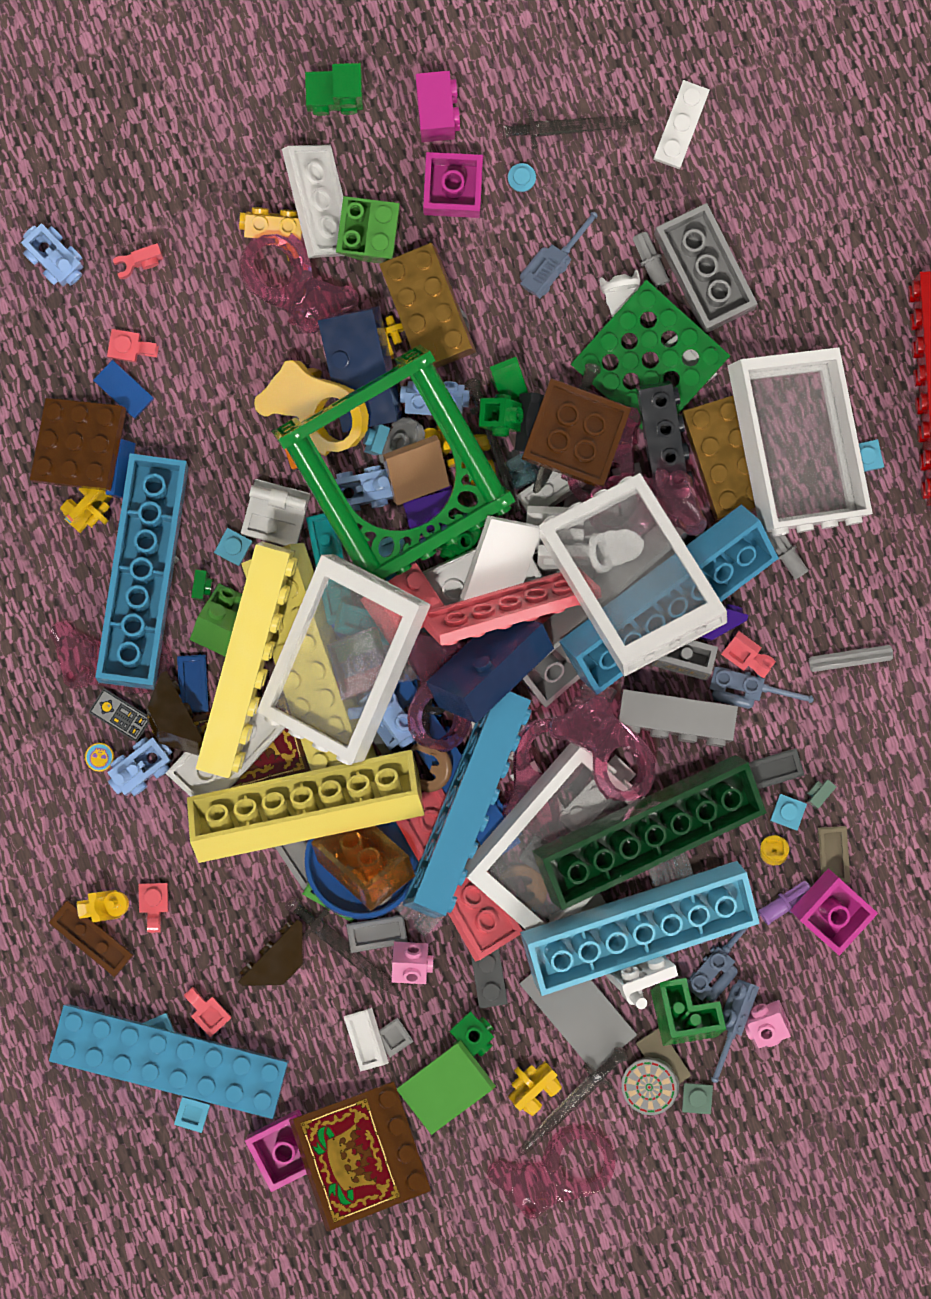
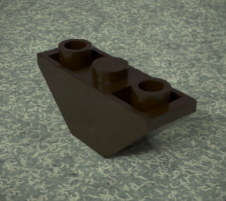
[147,671,204,756]
[238,919,304,986]

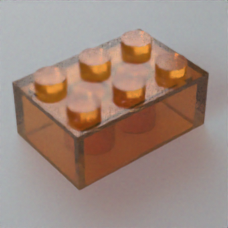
[311,826,415,911]

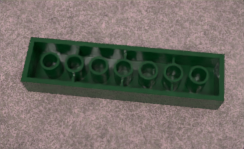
[532,755,767,911]

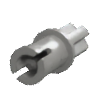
[633,232,670,288]
[766,532,809,580]

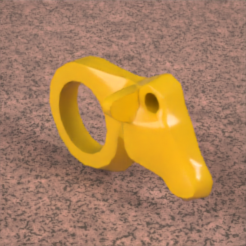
[254,360,369,457]

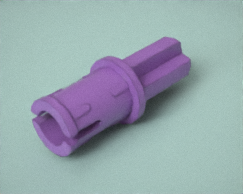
[758,881,811,925]

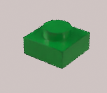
[191,569,213,601]

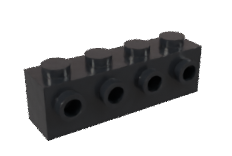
[636,381,694,502]

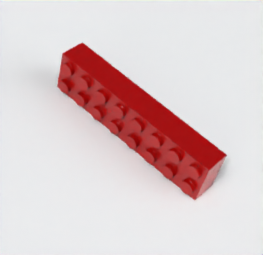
[908,271,931,506]

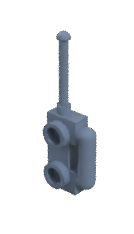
[520,212,598,299]
[709,666,814,709]
[687,911,760,1002]
[711,979,759,1083]

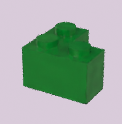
[305,63,363,116]
[650,978,726,1046]

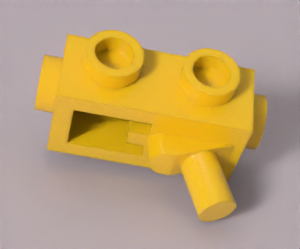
[239,207,302,261]

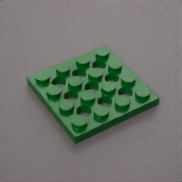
[570,280,731,430]

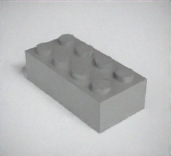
[654,203,757,333]
[616,689,738,748]

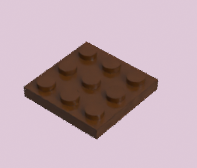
[521,378,631,489]
[30,398,127,491]

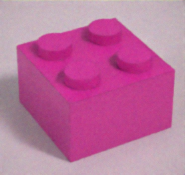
[416,71,460,142]
[423,152,483,218]
[790,868,878,956]
[245,1109,307,1192]

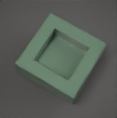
[807,779,837,809]
[682,1083,713,1114]

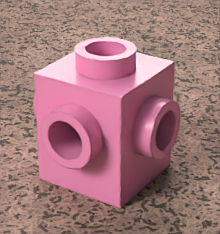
[392,942,434,984]
[745,1000,791,1048]

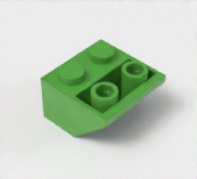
[336,196,400,264]
[190,583,242,657]

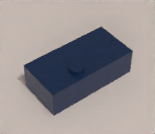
[318,306,404,432]
[426,620,554,723]

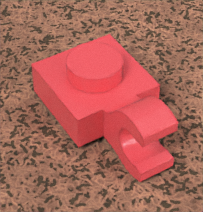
[113,243,164,279]
[107,329,159,363]
[721,631,776,678]
[139,883,169,933]
[184,987,232,1037]

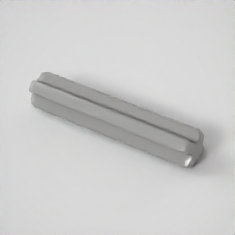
[809,645,893,672]

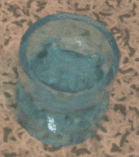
[503,453,540,490]

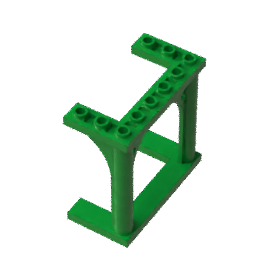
[271,345,516,581]

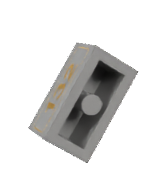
[652,641,718,680]

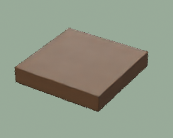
[383,435,450,505]

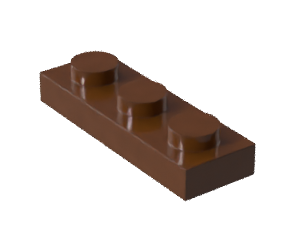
[49,900,134,977]

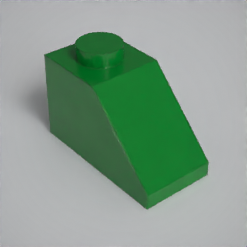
[489,357,528,402]

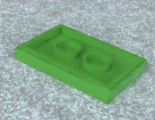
[397,1040,496,1135]

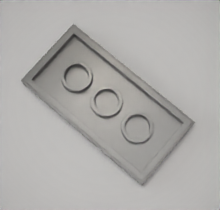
[519,974,637,1072]

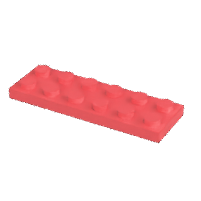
[422,567,602,645]
[396,788,522,962]

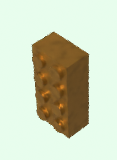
[379,243,476,368]
[681,396,756,523]

